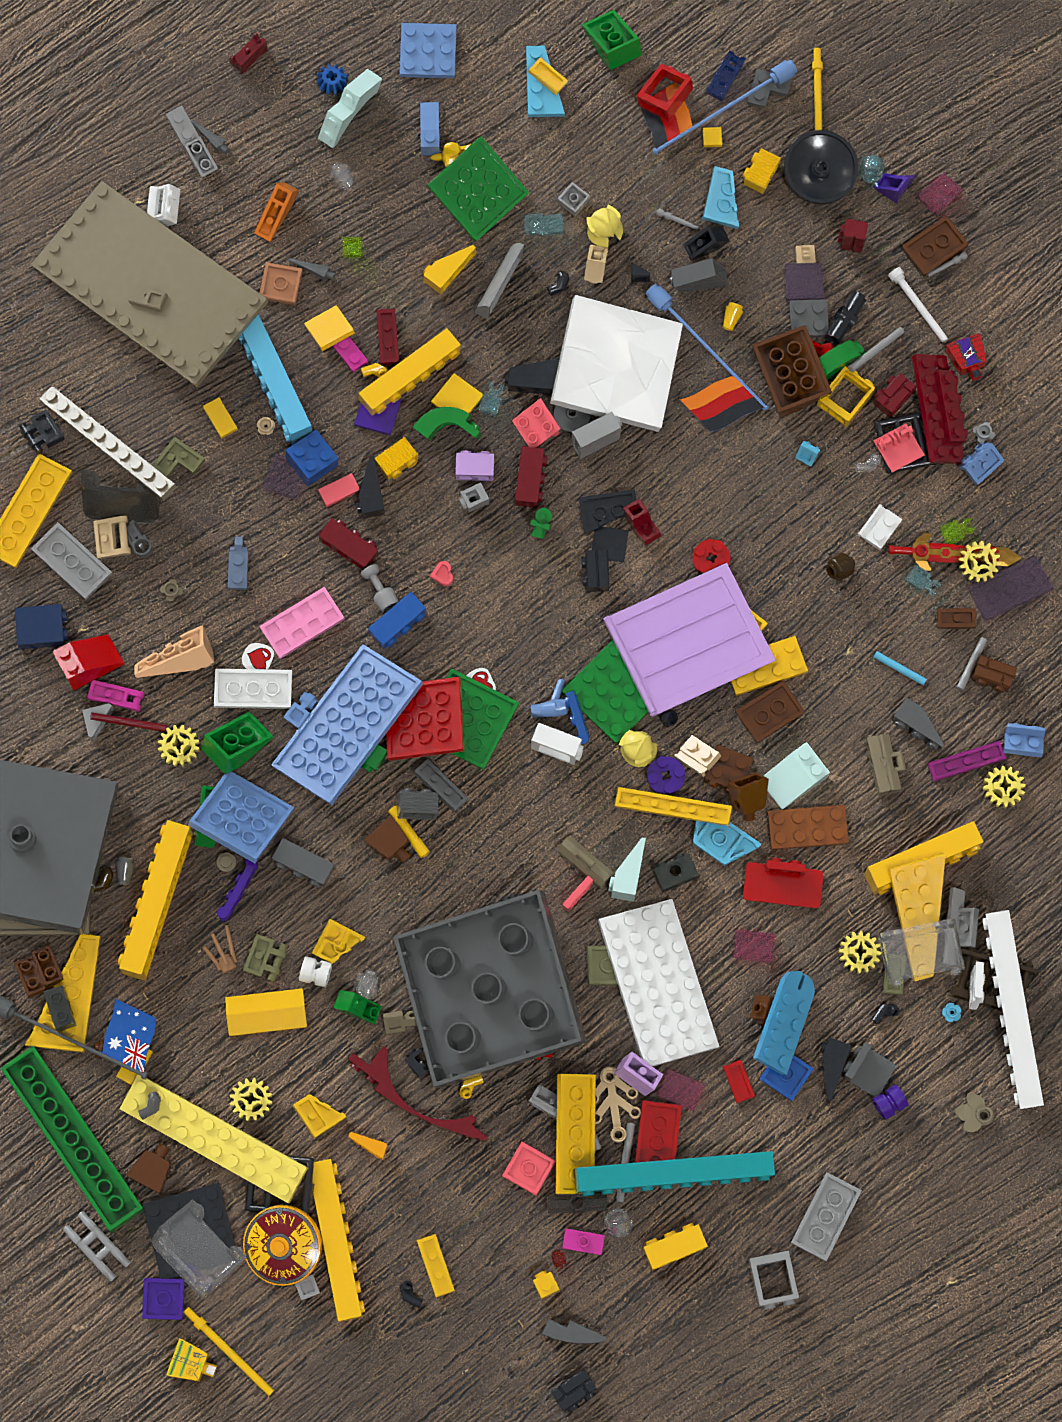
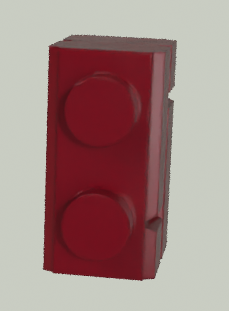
[838,219,868,253]
[874,373,917,418]

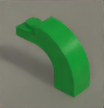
[819,340,865,380]
[413,407,483,441]

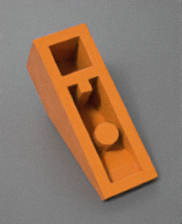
[254,182,299,242]

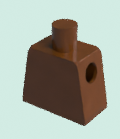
[728,772,769,821]
[364,815,411,863]
[126,1144,172,1195]

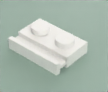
[858,504,902,551]
[969,961,985,1010]

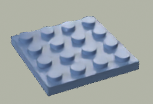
[188,772,294,863]

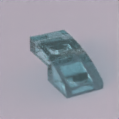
[524,213,564,235]

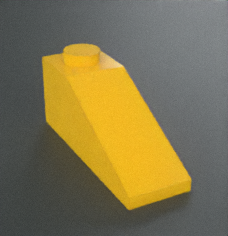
[423,245,476,294]

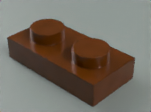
[937,608,976,629]

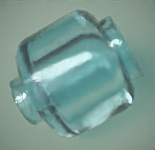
[859,155,885,183]

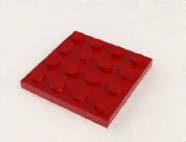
[386,677,464,761]

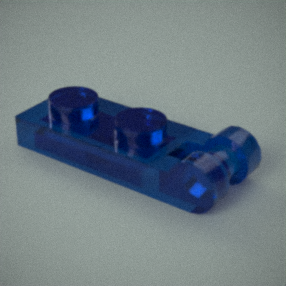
[706,51,746,101]

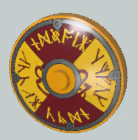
[243,1205,322,1286]

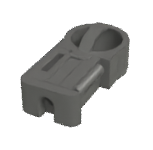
[126,520,153,558]

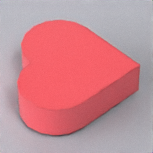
[430,561,453,586]

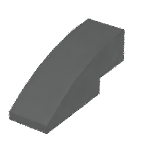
[542,1319,607,1344]

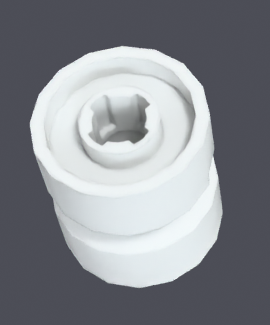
[299,956,332,988]

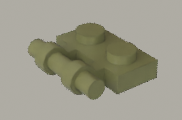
[243,934,288,982]

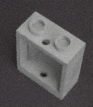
[748,1251,799,1310]

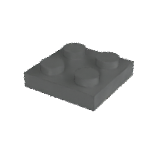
[789,299,829,338]

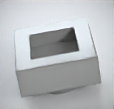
[295,1274,320,1301]

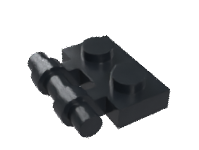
[19,409,65,454]

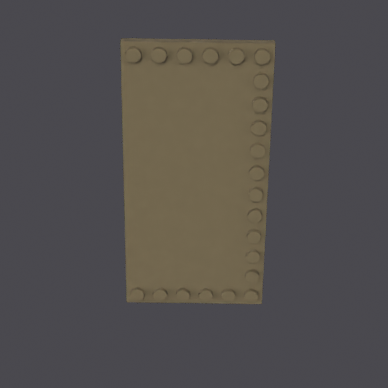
[30,181,269,388]

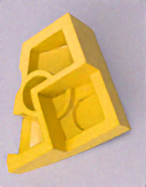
[312,919,365,964]

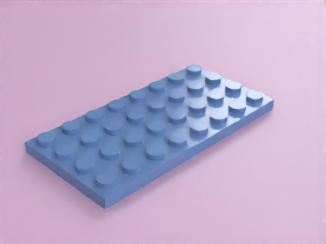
[271,644,423,806]

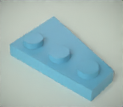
[702,166,739,229]

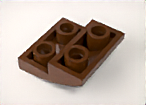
[14,945,64,999]

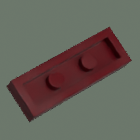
[377,309,399,365]

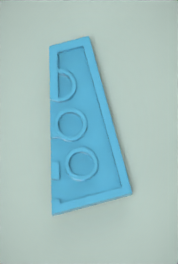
[526,46,565,117]

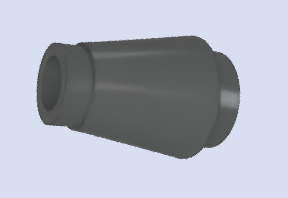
[116,857,135,885]

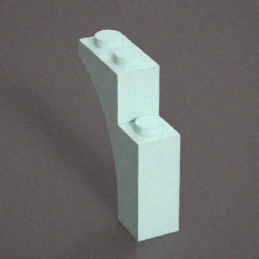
[318,69,382,148]

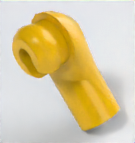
[361,363,388,378]

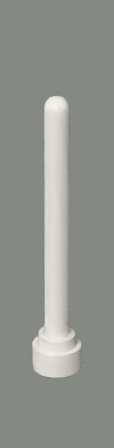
[888,267,948,343]

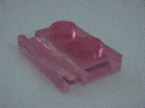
[917,172,963,216]
[733,929,775,963]
[658,1070,705,1112]

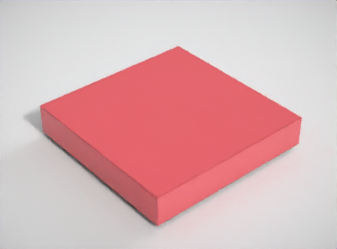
[502,1142,556,1196]

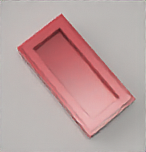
[318,473,360,507]
[562,876,593,912]

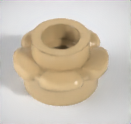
[257,417,275,435]

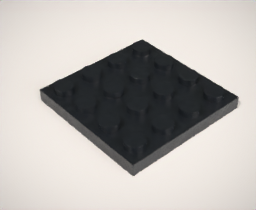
[142,1183,239,1279]

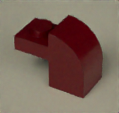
[623,499,662,546]

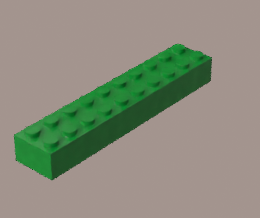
[0,1046,145,1233]

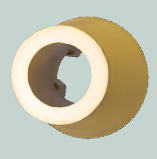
[722,302,743,331]

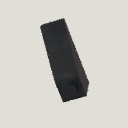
[356,456,385,519]
[820,1037,852,1103]

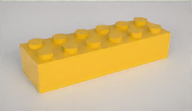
[864,821,984,895]

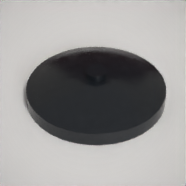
[784,130,858,205]

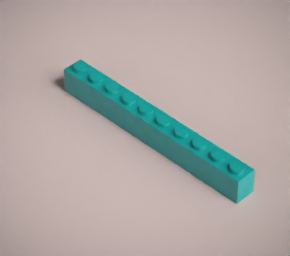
[575,1151,775,1197]

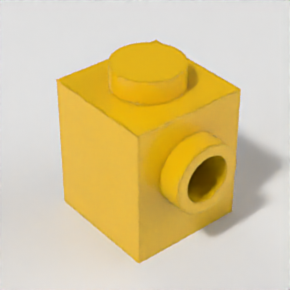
[533,1270,560,1300]

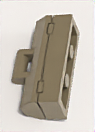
[865,734,906,796]
[557,836,614,890]

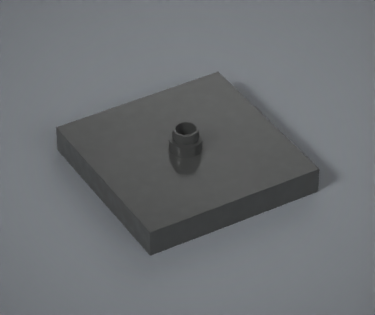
[0,760,119,935]
[393,890,587,1088]

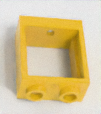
[817,366,875,427]

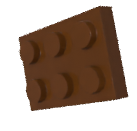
[901,216,969,277]
[735,680,805,744]

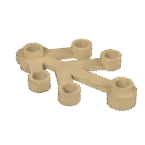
[595,1067,641,1143]

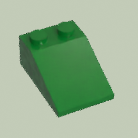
[582,9,642,70]
[202,711,273,775]

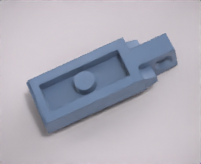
[228,537,249,590]

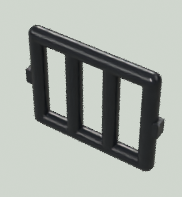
[875,412,940,474]
[245,1155,315,1215]

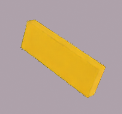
[417,1234,455,1298]

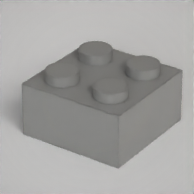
[557,182,590,216]

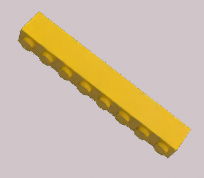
[312,1159,365,1322]

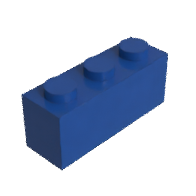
[368,592,427,650]

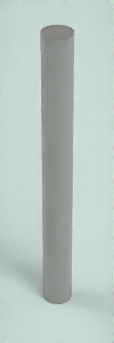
[848,327,904,372]
[616,1123,635,1203]

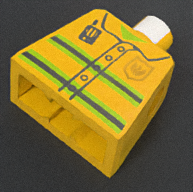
[166,1338,217,1382]

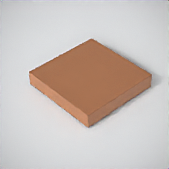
[259,262,303,305]

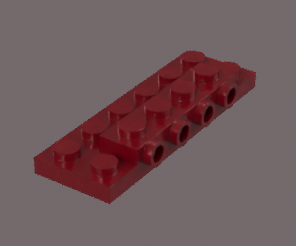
[912,354,968,464]

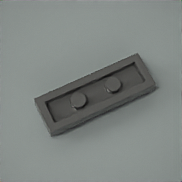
[413,759,469,813]

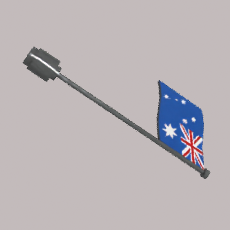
[0,995,156,1080]

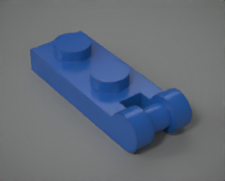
[564,690,590,744]

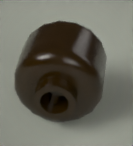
[826,553,855,581]

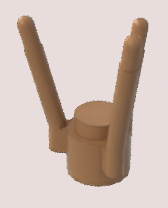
[202,925,238,974]

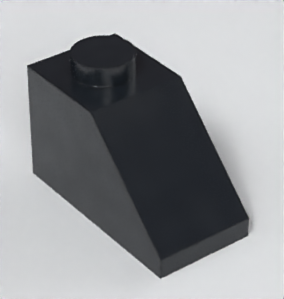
[684,225,730,260]

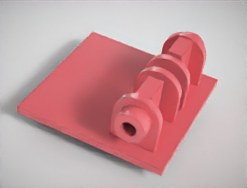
[512,398,561,448]
[873,424,925,473]

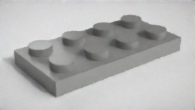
[31,522,113,600]
[791,1172,862,1262]

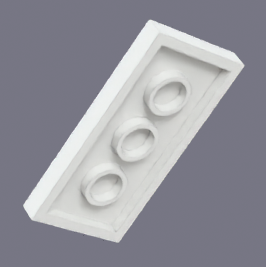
[214,669,292,709]

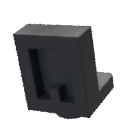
[406,1048,427,1080]

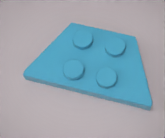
[693,821,761,866]

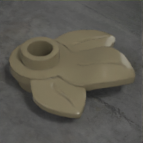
[954,1093,994,1132]

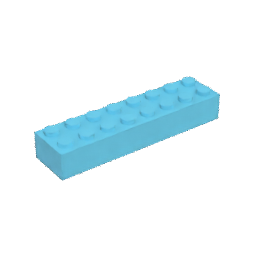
[238,314,312,445]

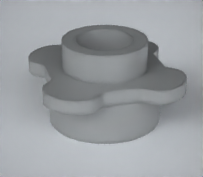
[973,422,995,443]

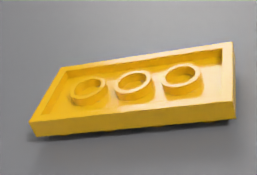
[730,636,808,696]

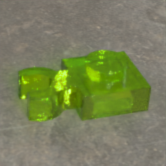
[939,518,976,544]

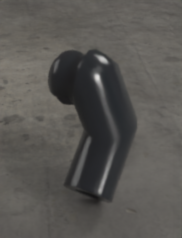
[547,271,569,296]
[871,1004,900,1025]
[400,1280,424,1308]

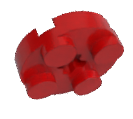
[692,539,731,574]

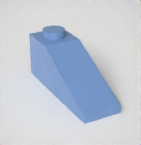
[420,102,440,156]

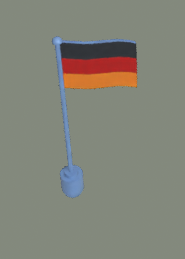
[642,60,797,155]
[645,284,769,432]

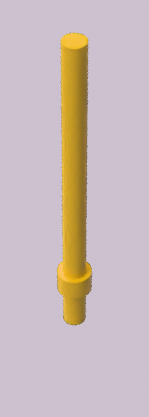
[812,48,823,131]
[183,1307,274,1396]

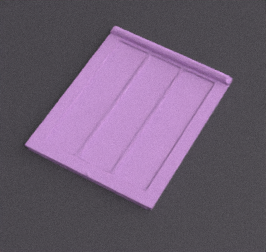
[603,563,776,717]

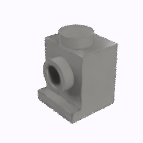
[459,483,489,512]

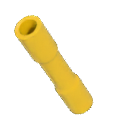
[388,805,430,859]

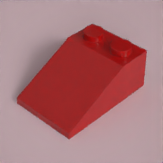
[52,634,124,691]

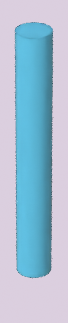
[873,651,927,685]

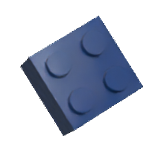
[285,430,339,487]

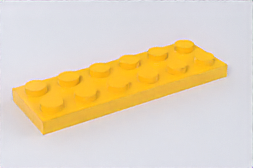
[0,454,73,568]
[556,1074,596,1194]

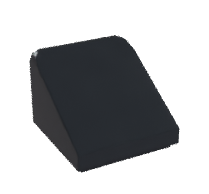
[631,263,650,282]

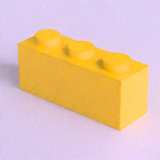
[643,1223,708,1271]

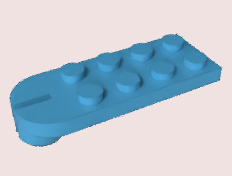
[753,971,815,1075]

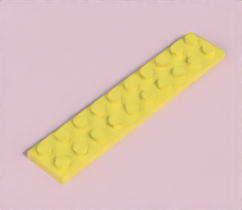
[120,1075,308,1203]

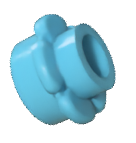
[942,1003,961,1022]

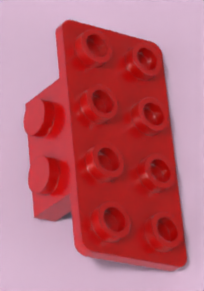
[743,858,823,909]

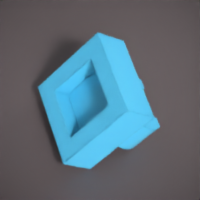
[795,441,820,466]

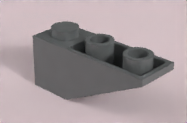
[892,697,944,751]

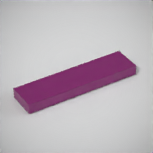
[927,741,1007,782]

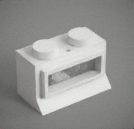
[147,184,181,226]

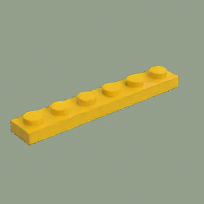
[615,787,732,826]

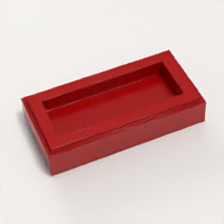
[723,1060,755,1104]

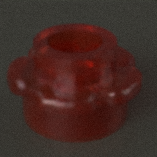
[552,1249,566,1269]

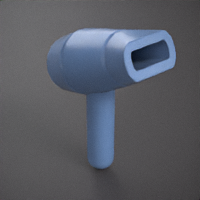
[531,679,568,718]

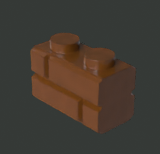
[972,655,1017,693]

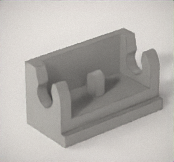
[529,1085,557,1120]

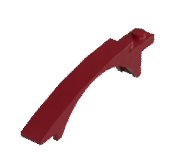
[349,1046,487,1142]

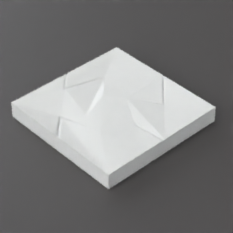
[550,295,683,432]

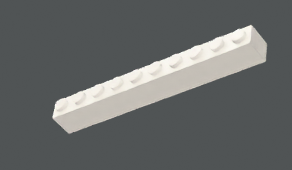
[982,910,1044,1109]

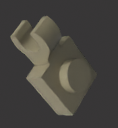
[383,1011,417,1034]

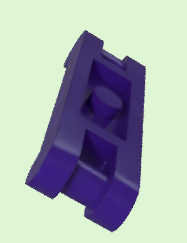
[217,859,258,921]

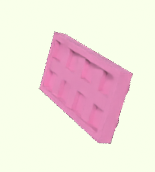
[260,587,345,659]

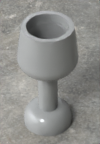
[361,564,399,613]

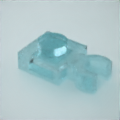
[478,381,504,417]
[905,564,941,596]

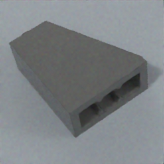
[670,258,728,292]

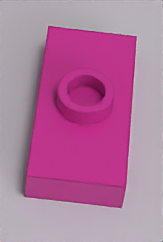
[562,1229,605,1255]

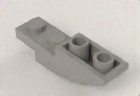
[166,106,218,178]

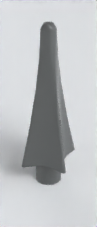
[191,120,230,154]
[288,258,336,282]

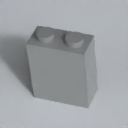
[571,412,622,459]

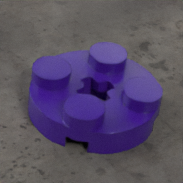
[647,756,685,795]

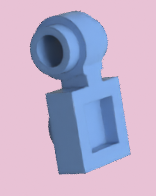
[283,692,318,729]

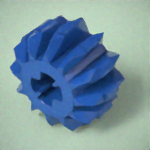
[317,63,348,96]

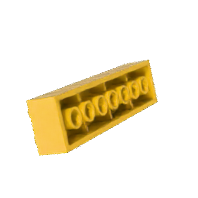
[118,820,193,981]

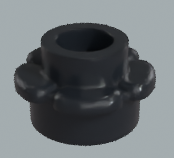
[660,709,678,727]

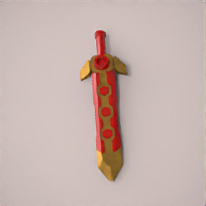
[888,533,1020,571]

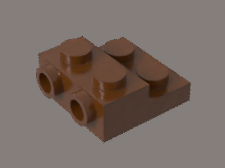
[704,745,754,794]

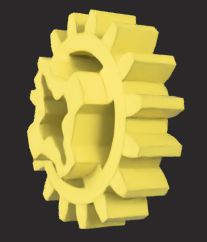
[958,541,1001,582]
[158,725,200,767]
[983,766,1025,808]
[838,931,881,974]
[230,1078,273,1121]

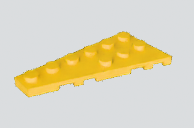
[888,853,946,981]

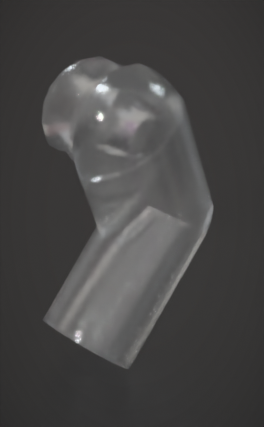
[855,453,881,472]

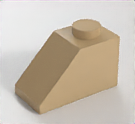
[584,245,609,283]

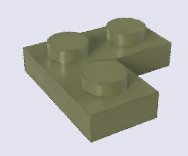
[152,437,205,478]

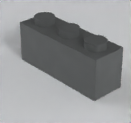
[272,838,335,888]

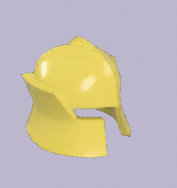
[587,205,623,247]
[619,730,657,767]

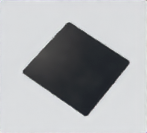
[592,527,629,563]

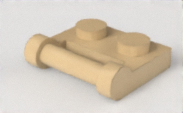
[93,516,131,559]

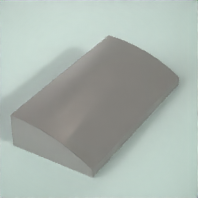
[475,243,524,319]

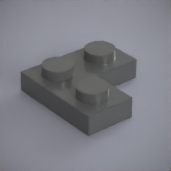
[747,69,792,109]

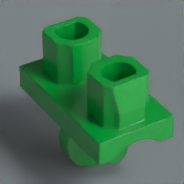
[530,508,552,539]

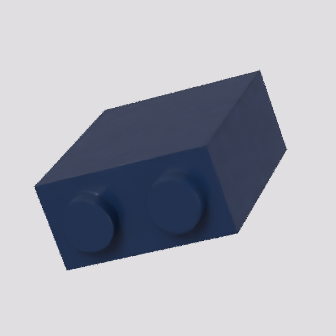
[15,604,68,650]

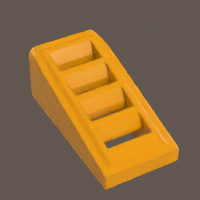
[349,1132,388,1160]

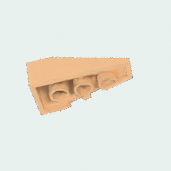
[134,625,214,678]

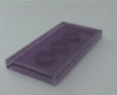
[968,556,1053,621]

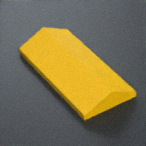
[225,988,307,1036]

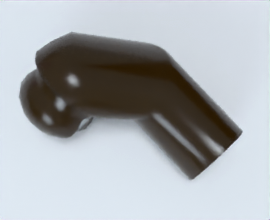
[94,867,113,892]

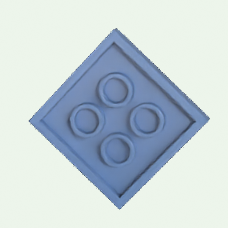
[400,23,456,78]

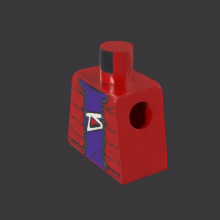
[945,333,986,381]

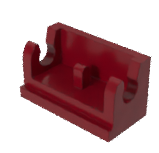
[229,32,268,74]

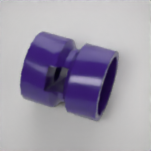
[872,1084,909,1120]

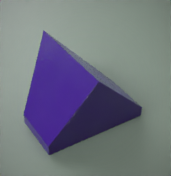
[874,173,917,203]

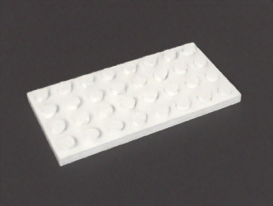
[598,899,719,1067]

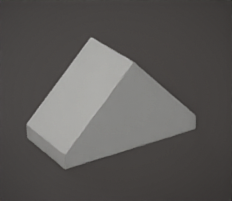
[82,703,114,742]

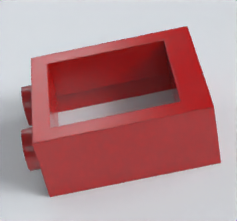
[636,63,693,121]

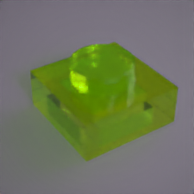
[343,237,362,257]

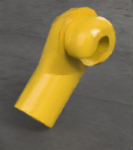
[459,1076,484,1099]

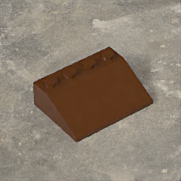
[753,325,832,418]

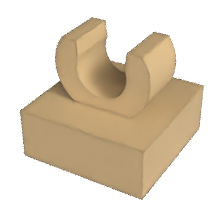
[795,245,816,266]

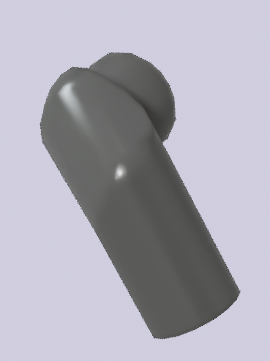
[138,1092,161,1120]

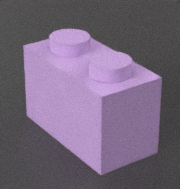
[456,451,494,481]
[614,1052,663,1096]

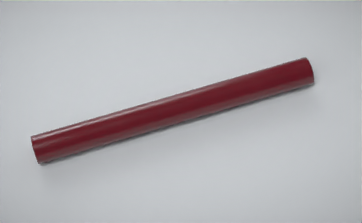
[90,712,167,732]

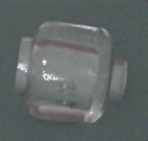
[328,162,356,190]
[354,969,382,999]
[604,1208,633,1238]

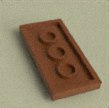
[767,805,849,850]

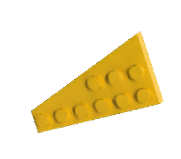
[25,934,101,1053]

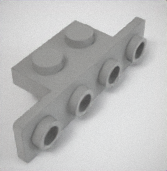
[943,887,979,967]

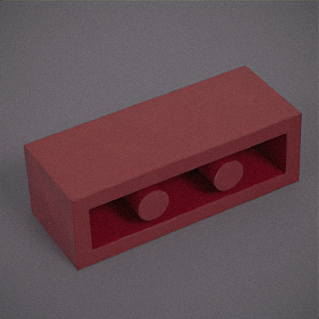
[515,446,548,508]
[318,518,379,570]

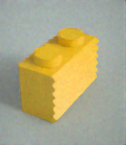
[742,148,781,194]
[374,437,419,480]

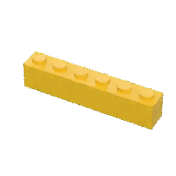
[358,328,461,416]

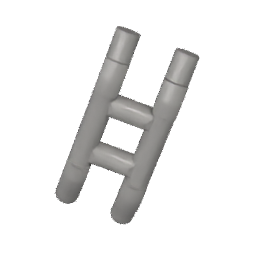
[63,1211,131,1281]

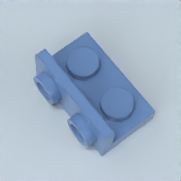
[958,442,1005,485]
[1004,723,1045,758]

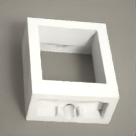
[531,723,584,765]

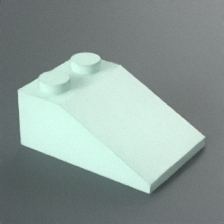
[764,742,830,810]
[608,838,646,902]

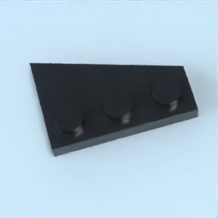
[579,489,636,535]

